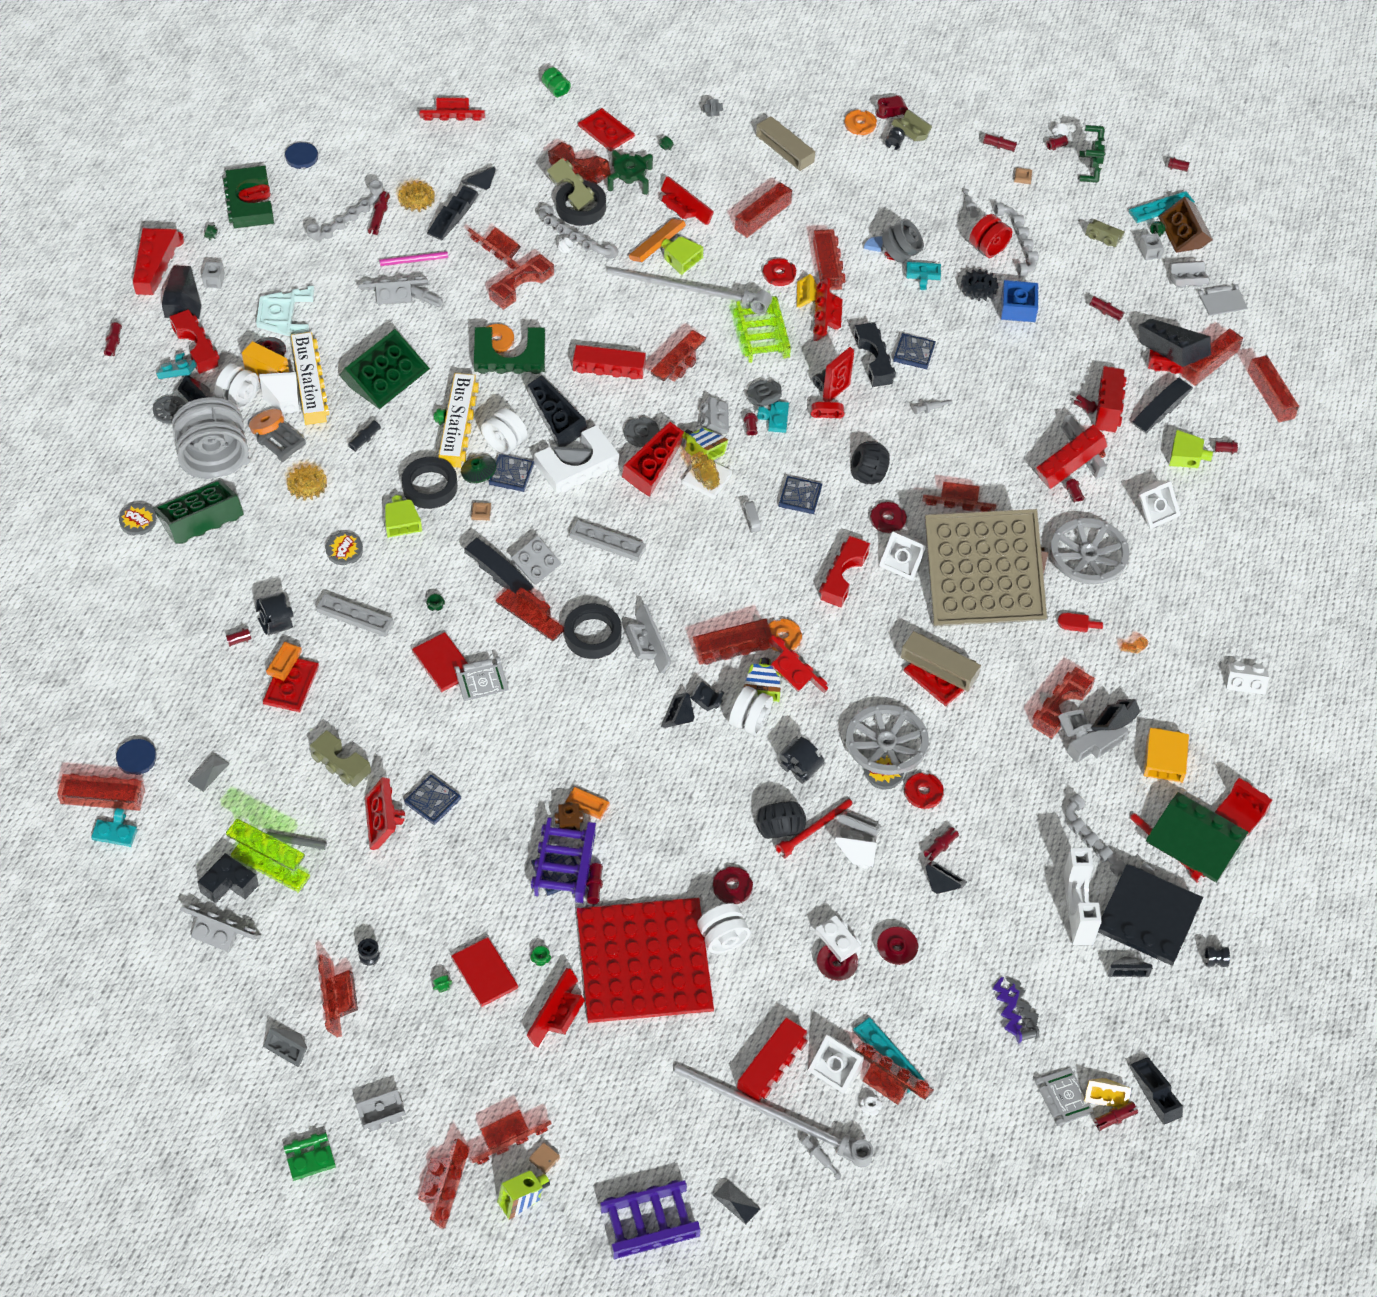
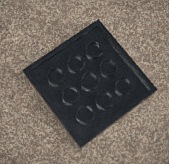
[1098,864,1204,966]

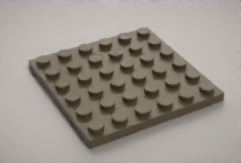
[925,509,1047,626]

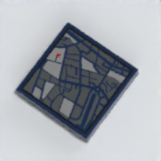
[893,333,936,370]
[489,454,534,492]
[779,476,823,515]
[404,775,461,826]
[531,846,578,896]

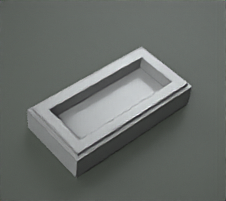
[838,811,881,836]

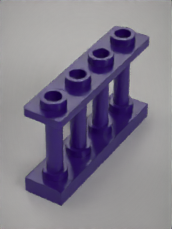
[531,817,596,903]
[600,1180,701,1260]

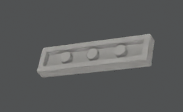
[1061,415,1106,479]
[570,520,646,562]
[316,594,394,637]

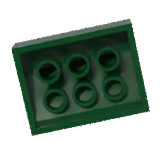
[339,329,430,410]
[153,479,244,544]
[1145,792,1249,883]

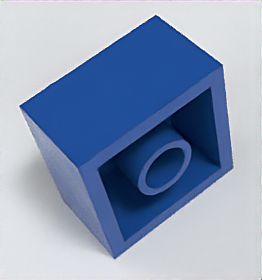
[1001,280,1039,323]

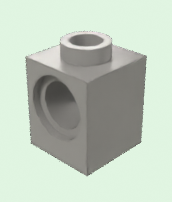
[1139,233,1164,260]
[202,262,225,289]

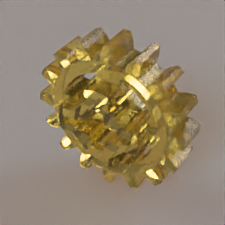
[398,180,435,212]
[691,451,720,490]
[287,464,327,501]

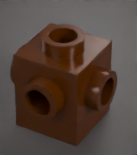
[555,802,584,831]

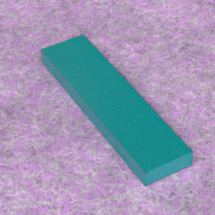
[1129,191,1195,223]
[853,1017,925,1093]

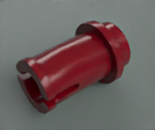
[1046,135,1068,151]
[1168,157,1190,172]
[1074,394,1097,414]
[744,413,758,436]
[1215,440,1238,454]
[1066,479,1085,503]
[226,628,252,647]

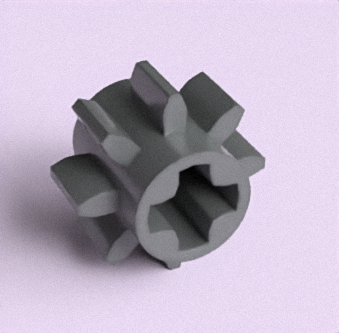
[703,99,723,117]

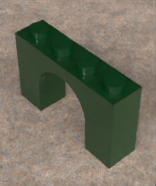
[223,165,275,229]
[474,327,546,374]

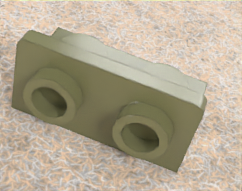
[891,110,932,141]
[1085,219,1125,248]

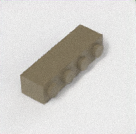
[756,116,815,171]
[900,631,981,692]

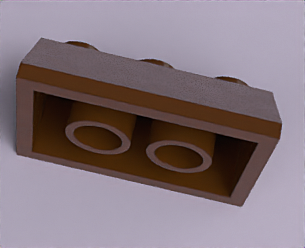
[1159,196,1213,253]

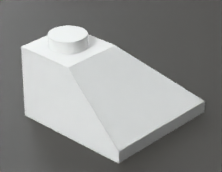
[259,372,299,413]
[1139,480,1181,529]
[879,530,927,581]
[835,828,877,868]

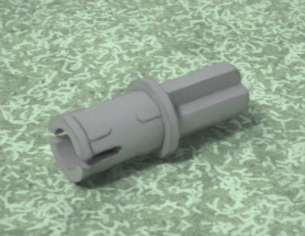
[411,285,443,307]

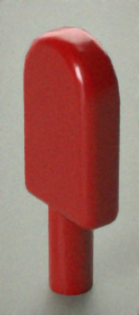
[1057,613,1103,632]

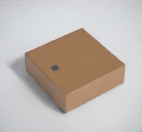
[1014,168,1032,184]
[471,502,491,521]
[529,1143,560,1174]

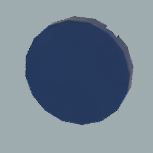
[285,142,318,169]
[116,739,157,775]

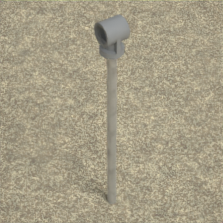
[607,267,772,315]
[674,1065,873,1168]

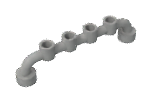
[306,180,383,241]
[994,202,1038,277]
[539,205,618,259]
[1066,793,1155,877]

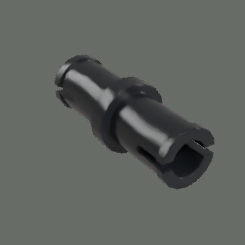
[348,420,381,452]

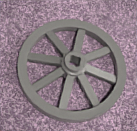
[1050,518,1129,584]
[846,705,929,775]

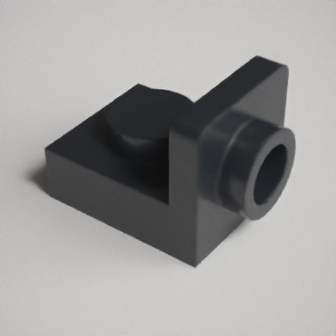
[690,681,725,711]

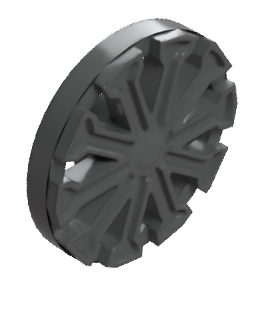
[153,396,186,424]

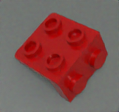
[1214,778,1273,836]

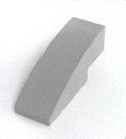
[1067,728,1129,763]

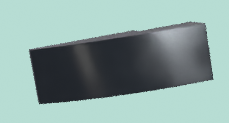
[1091,699,1141,731]
[1130,1057,1183,1125]

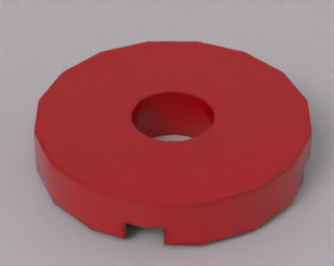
[763,258,797,286]
[904,773,944,809]

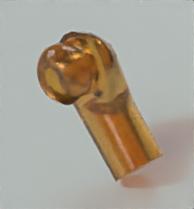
[1121,636,1148,654]

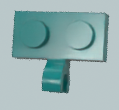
[906,262,941,290]
[156,353,196,379]
[757,401,789,433]
[91,808,138,847]

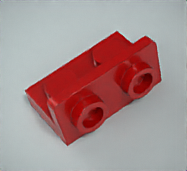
[1148,350,1185,374]

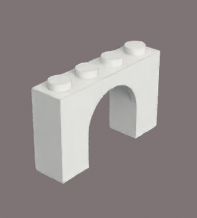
[534,425,619,494]
[1063,848,1101,945]

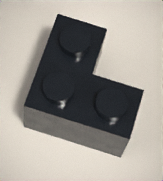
[197,853,259,903]

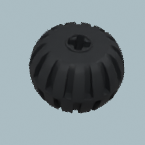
[851,441,890,484]
[756,801,806,839]

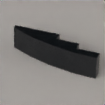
[427,185,479,241]
[1132,378,1193,434]
[464,537,534,600]

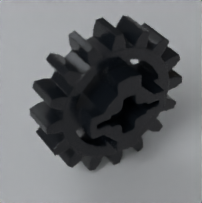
[960,269,998,301]

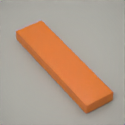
[628,219,686,262]

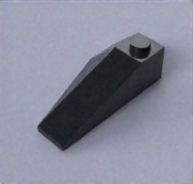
[162,266,202,319]

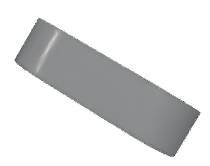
[743,501,761,533]

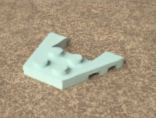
[256,286,315,337]

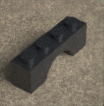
[854,322,896,387]

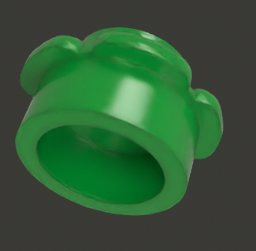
[434,408,447,426]
[530,946,551,966]
[433,975,453,993]

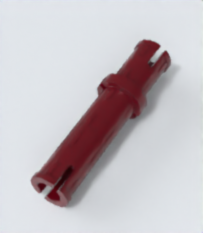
[368,191,390,235]

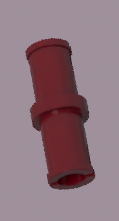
[983,133,1017,152]
[1089,296,1125,321]
[104,322,122,357]
[923,827,959,861]
[587,863,603,905]
[1093,1101,1138,1131]

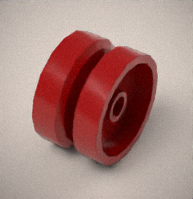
[969,214,1013,258]

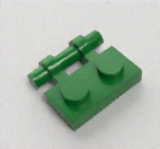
[283,1132,336,1181]

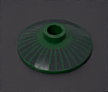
[461,455,496,483]

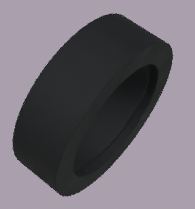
[556,180,606,226]
[402,457,458,509]
[564,603,622,659]

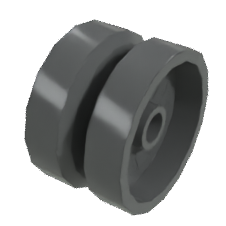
[882,218,924,263]

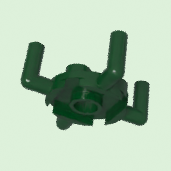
[1079,125,1106,183]
[607,150,653,195]

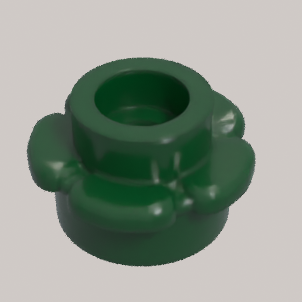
[659,136,674,151]
[1150,221,1165,237]
[204,224,218,241]
[426,594,445,611]

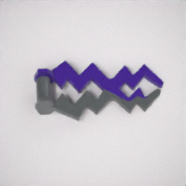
[993,977,1039,1044]

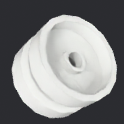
[215,364,259,409]
[481,408,527,455]
[729,686,773,736]
[697,903,751,954]

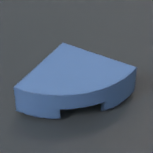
[864,236,883,252]

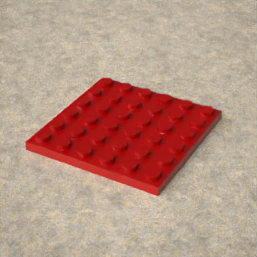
[577,897,714,1023]

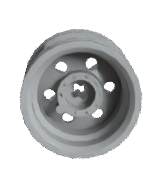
[172,397,248,479]

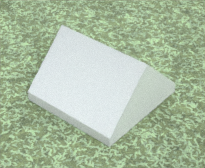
[808,1034,864,1094]

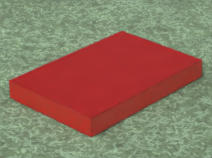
[578,108,635,152]
[823,347,854,402]
[412,632,468,693]
[263,658,319,712]
[904,663,965,707]
[451,937,518,1007]

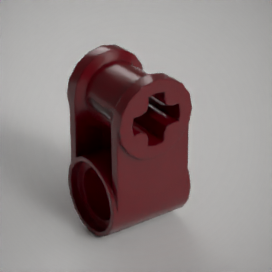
[876,95,908,119]

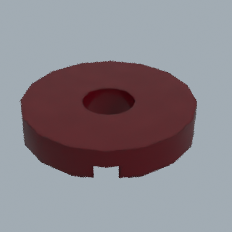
[870,502,907,533]
[712,866,753,904]

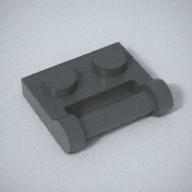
[257,422,306,462]

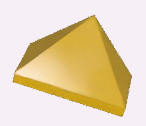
[797,274,817,307]
[1084,1078,1131,1108]

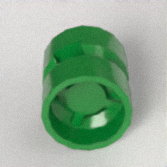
[541,67,571,98]

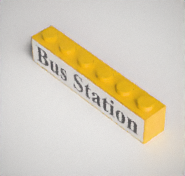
[291,332,329,425]
[439,373,479,468]

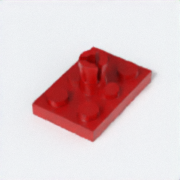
[365,777,405,850]

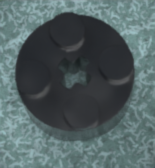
[255,592,294,635]
[779,736,825,784]

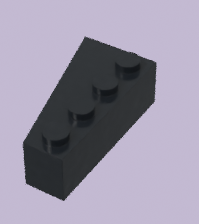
[1139,319,1211,367]
[528,375,587,447]

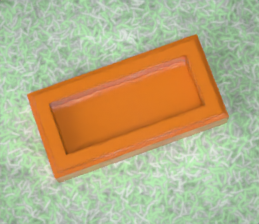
[266,641,302,681]
[565,787,610,820]

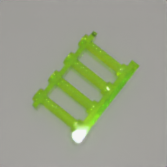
[733,296,791,363]
[226,819,310,893]

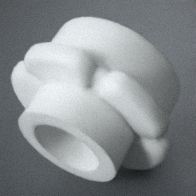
[1052,124,1068,137]
[558,237,573,253]
[861,1095,882,1115]

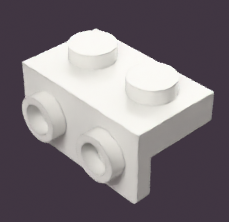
[1227,662,1269,694]
[815,915,861,962]

